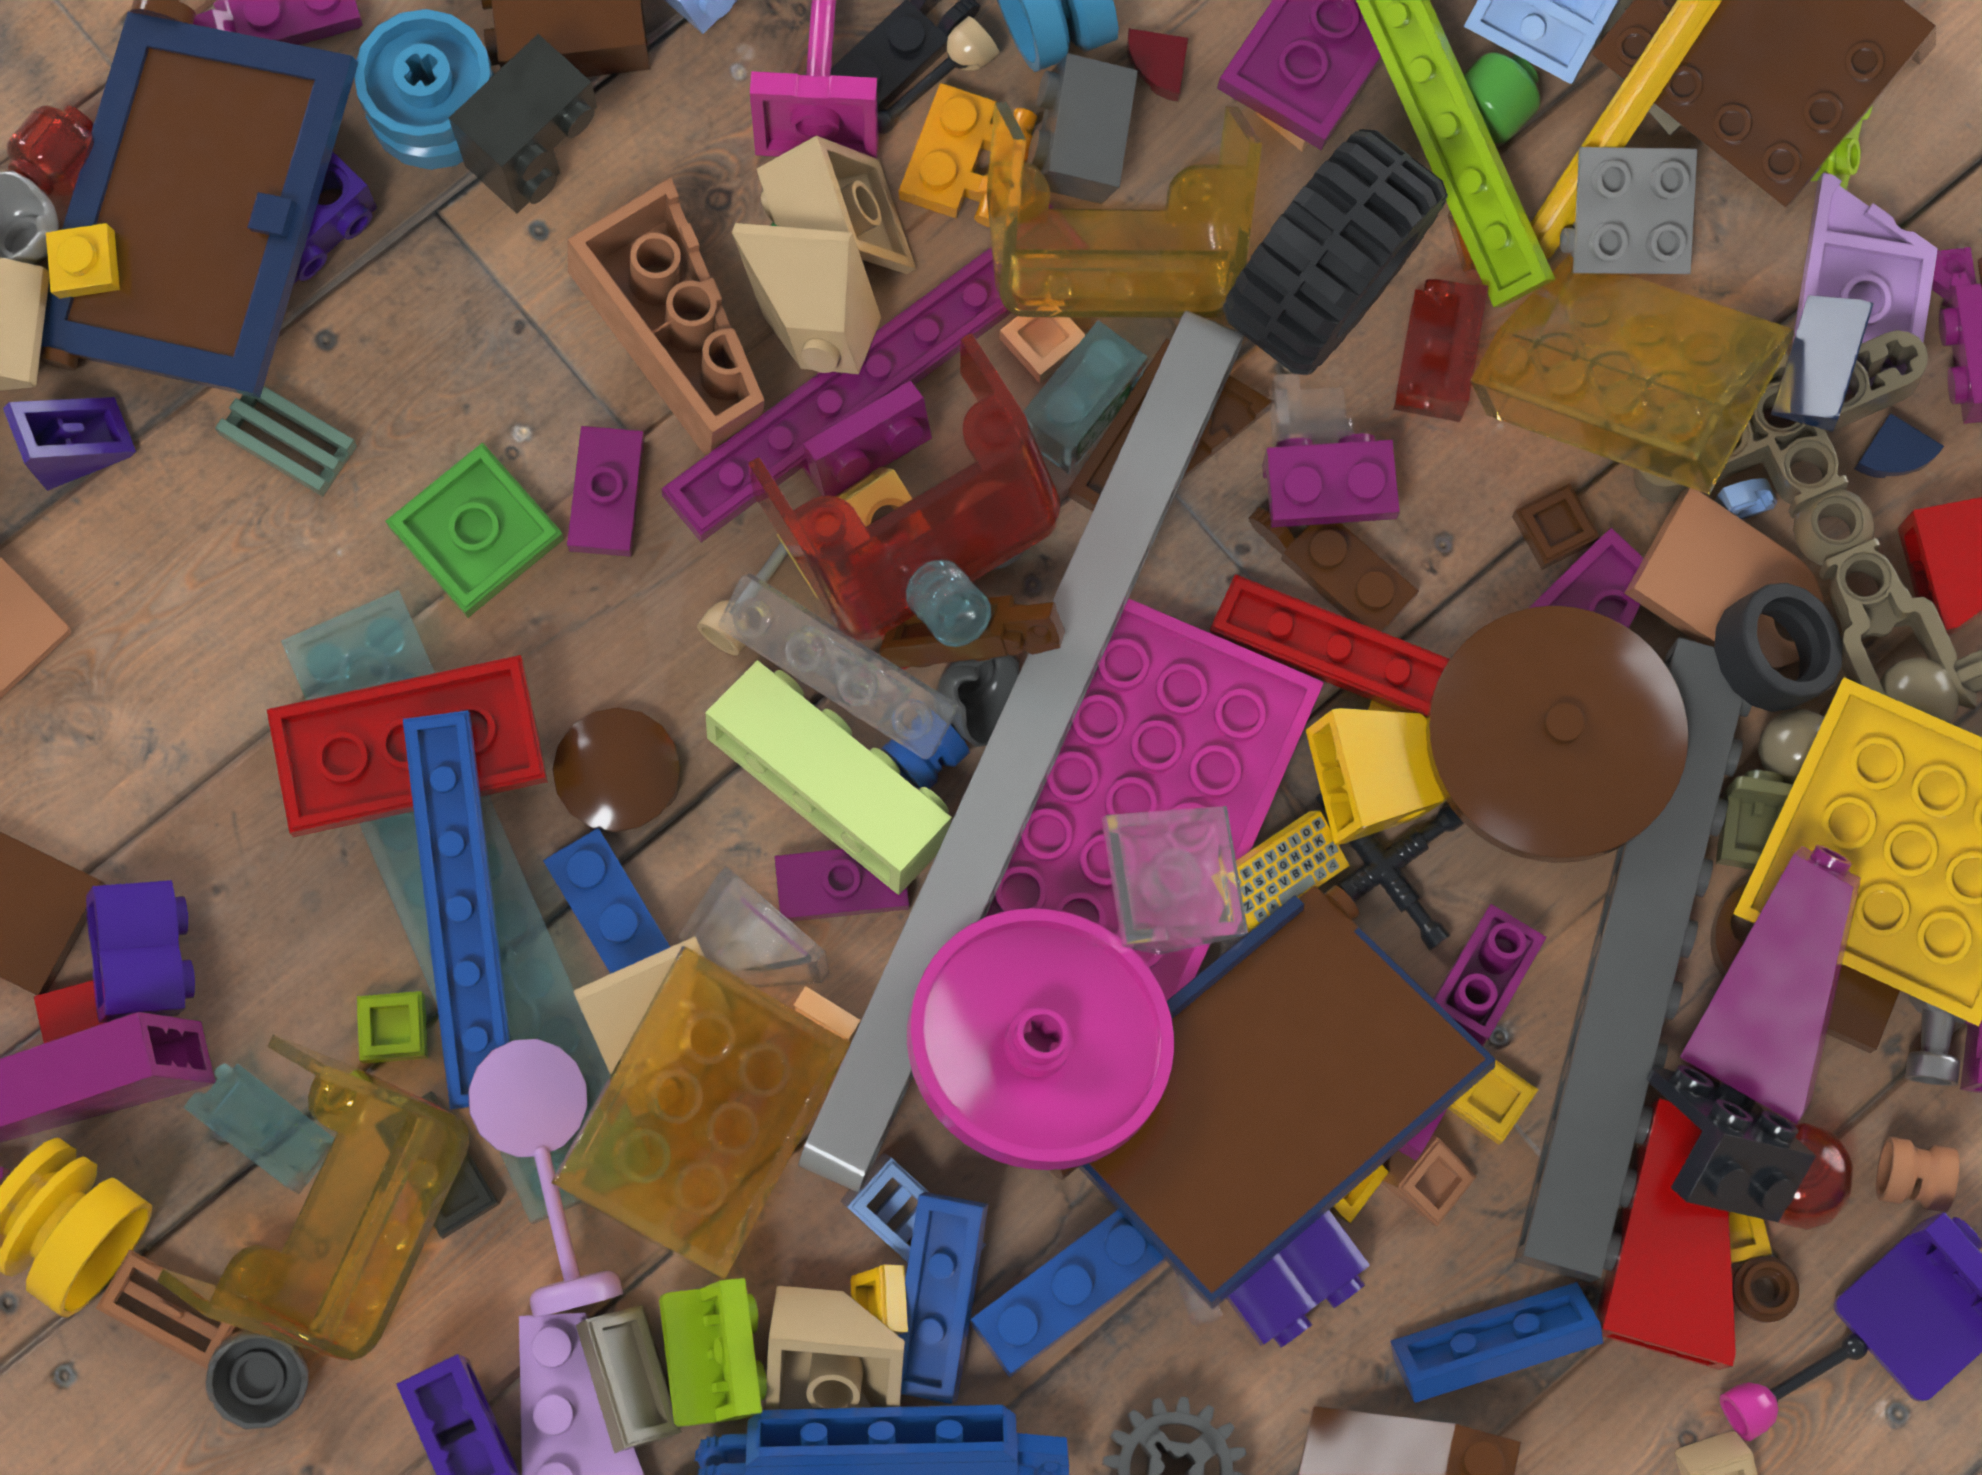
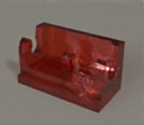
[1393,279,1489,422]

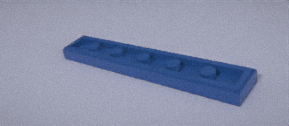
[403,711,511,1110]

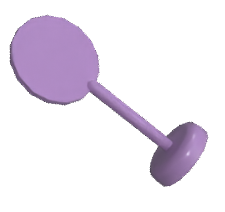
[468,1039,623,1317]

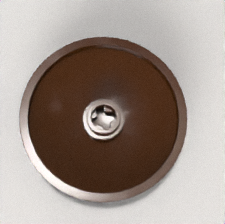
[1426,606,1688,863]

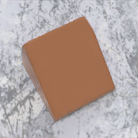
[1381,1135,1477,1227]

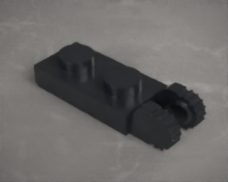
[831,0,980,110]

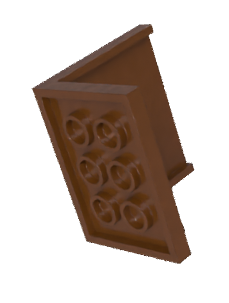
[1591,0,1936,209]

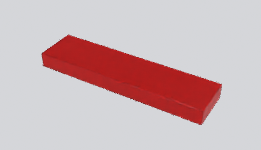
[1210,574,1450,718]

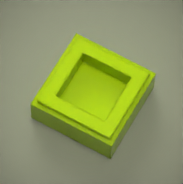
[357,991,428,1064]

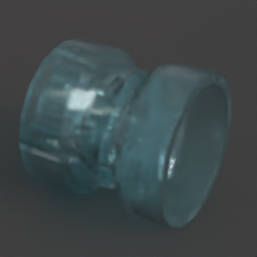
[906,559,991,647]

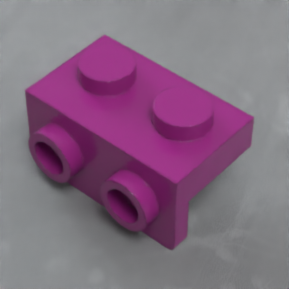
[802,381,932,501]
[1262,433,1400,527]

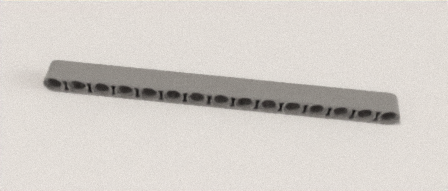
[798,310,1244,1193]

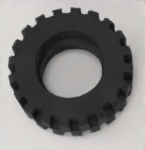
[1223,129,1448,375]

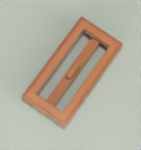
[95,1249,248,1369]

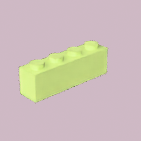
[705,660,952,895]

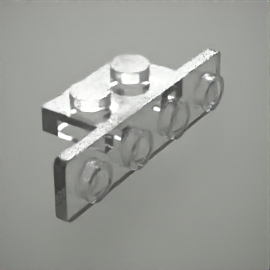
[719,573,958,759]

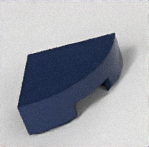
[1854,413,1944,478]

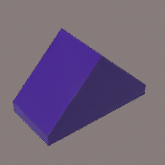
[3,397,136,491]

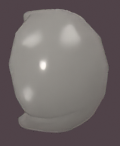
[0,170,59,265]

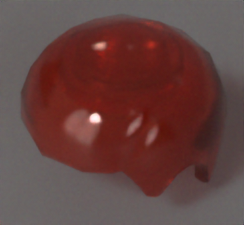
[1779,1122,1854,1230]

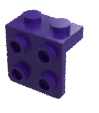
[1834,1212,1982,1401]

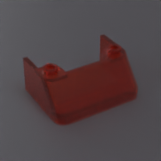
[748,333,1060,641]

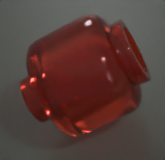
[6,105,94,197]

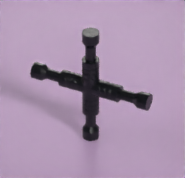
[1315,793,1465,951]

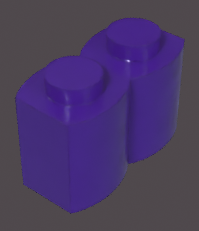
[86,880,195,1023]
[1226,1210,1370,1348]

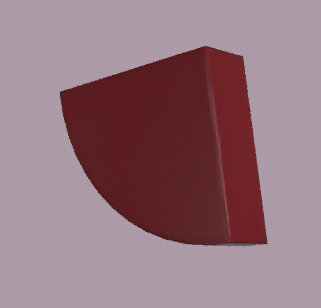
[1127,28,1188,102]

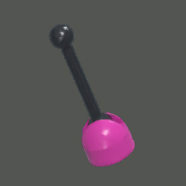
[1719,1333,1868,1442]

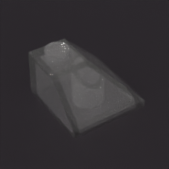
[678,866,830,990]

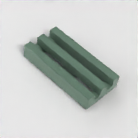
[215,386,357,497]

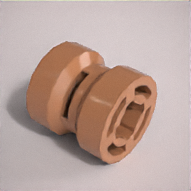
[1876,1136,1960,1212]

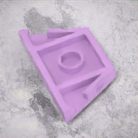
[1792,173,1938,394]

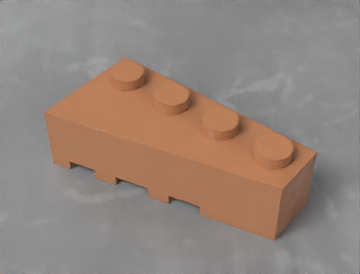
[568,177,764,456]

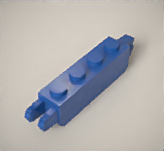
[695,1405,1069,1475]

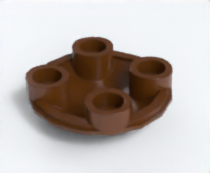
[552,707,680,832]

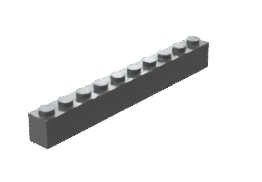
[1514,637,1752,1283]

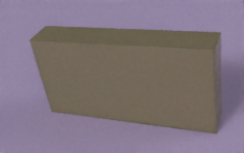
[576,1305,682,1454]

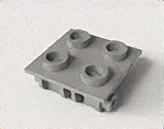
[1560,147,1697,274]

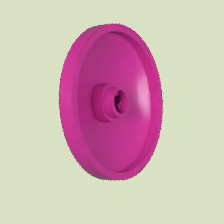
[907,908,1174,1170]

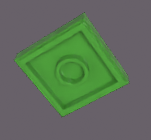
[385,442,565,618]

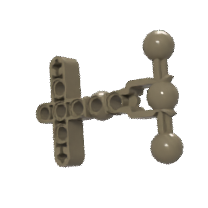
[1633,326,1982,784]

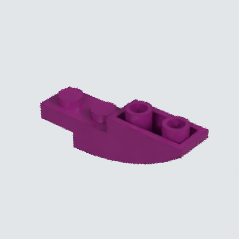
[1398,904,1547,1161]

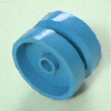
[997,0,1119,72]
[354,9,494,170]

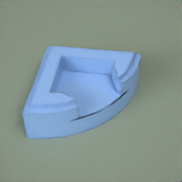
[1714,478,1777,520]

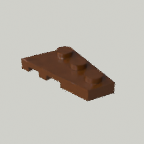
[1068,338,1273,512]

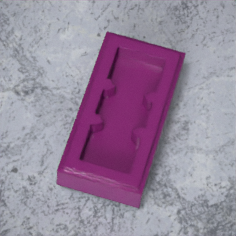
[567,426,645,557]
[774,849,909,923]

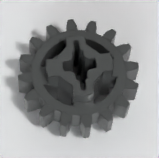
[1102,1396,1247,1475]

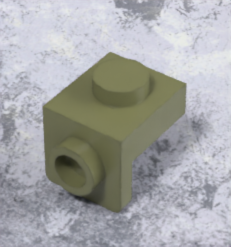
[1716,770,1793,870]

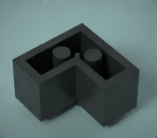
[449,34,597,214]

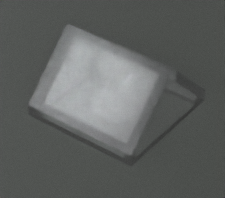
[1102,806,1248,955]

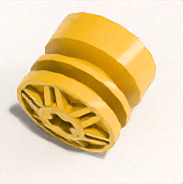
[0,1137,152,1318]

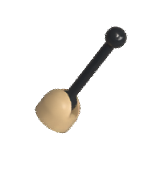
[878,16,999,134]

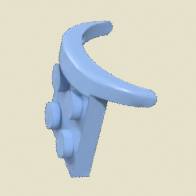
[1464,0,1620,85]

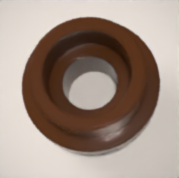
[1732,1256,1799,1323]

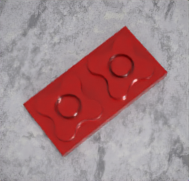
[266,655,548,837]

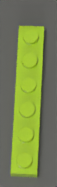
[1356,0,1556,308]

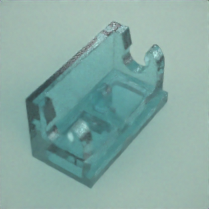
[183,1063,340,1194]

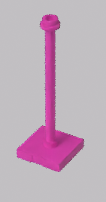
[750,0,878,159]

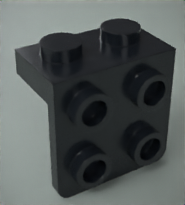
[1646,1065,1816,1222]

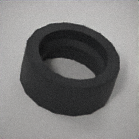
[1714,582,1843,712]

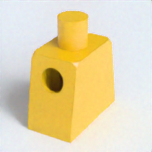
[1305,708,1446,845]

